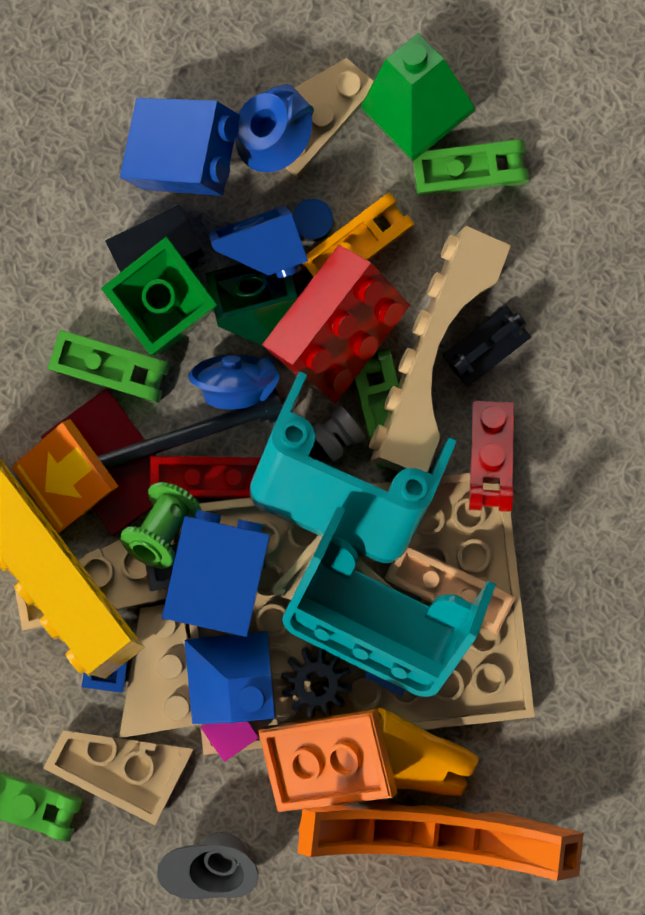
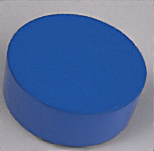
[293,199,333,242]

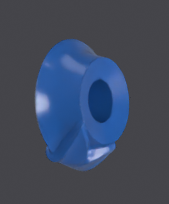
[235,84,314,172]
[188,355,280,409]

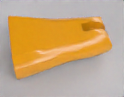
[375,708,479,796]

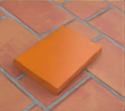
[258,709,397,812]

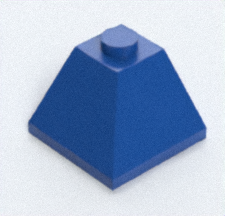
[208,205,308,278]
[184,631,276,724]

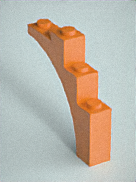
[297,799,584,881]

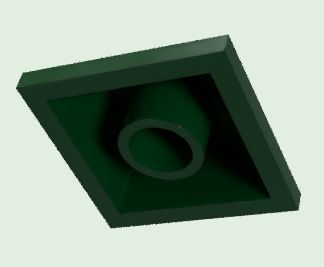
[205,263,298,346]

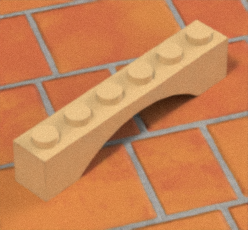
[369,226,511,472]

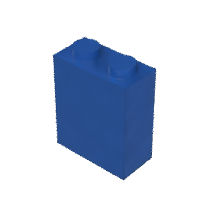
[120,98,240,196]
[162,510,271,637]

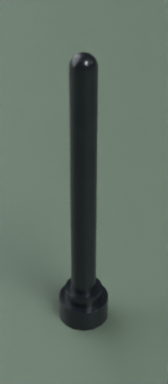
[97,388,283,470]

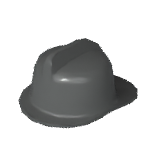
[157,832,259,899]

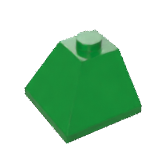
[361,33,475,162]
[101,237,218,356]

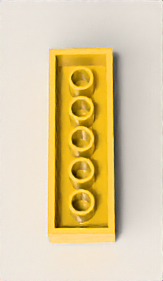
[0,458,145,679]

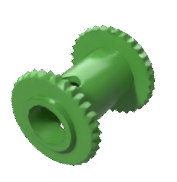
[120,482,202,568]

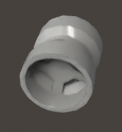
[313,406,366,462]

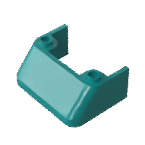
[249,371,457,563]
[282,506,496,697]

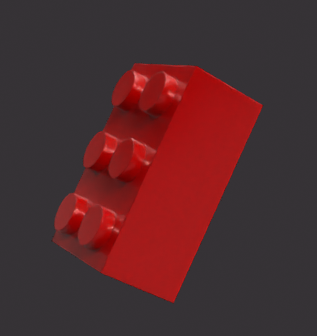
[262,245,411,404]

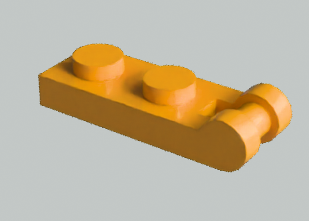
[302,192,415,278]

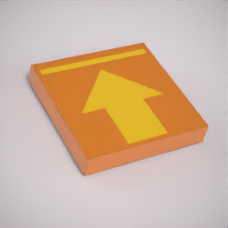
[11,419,119,533]

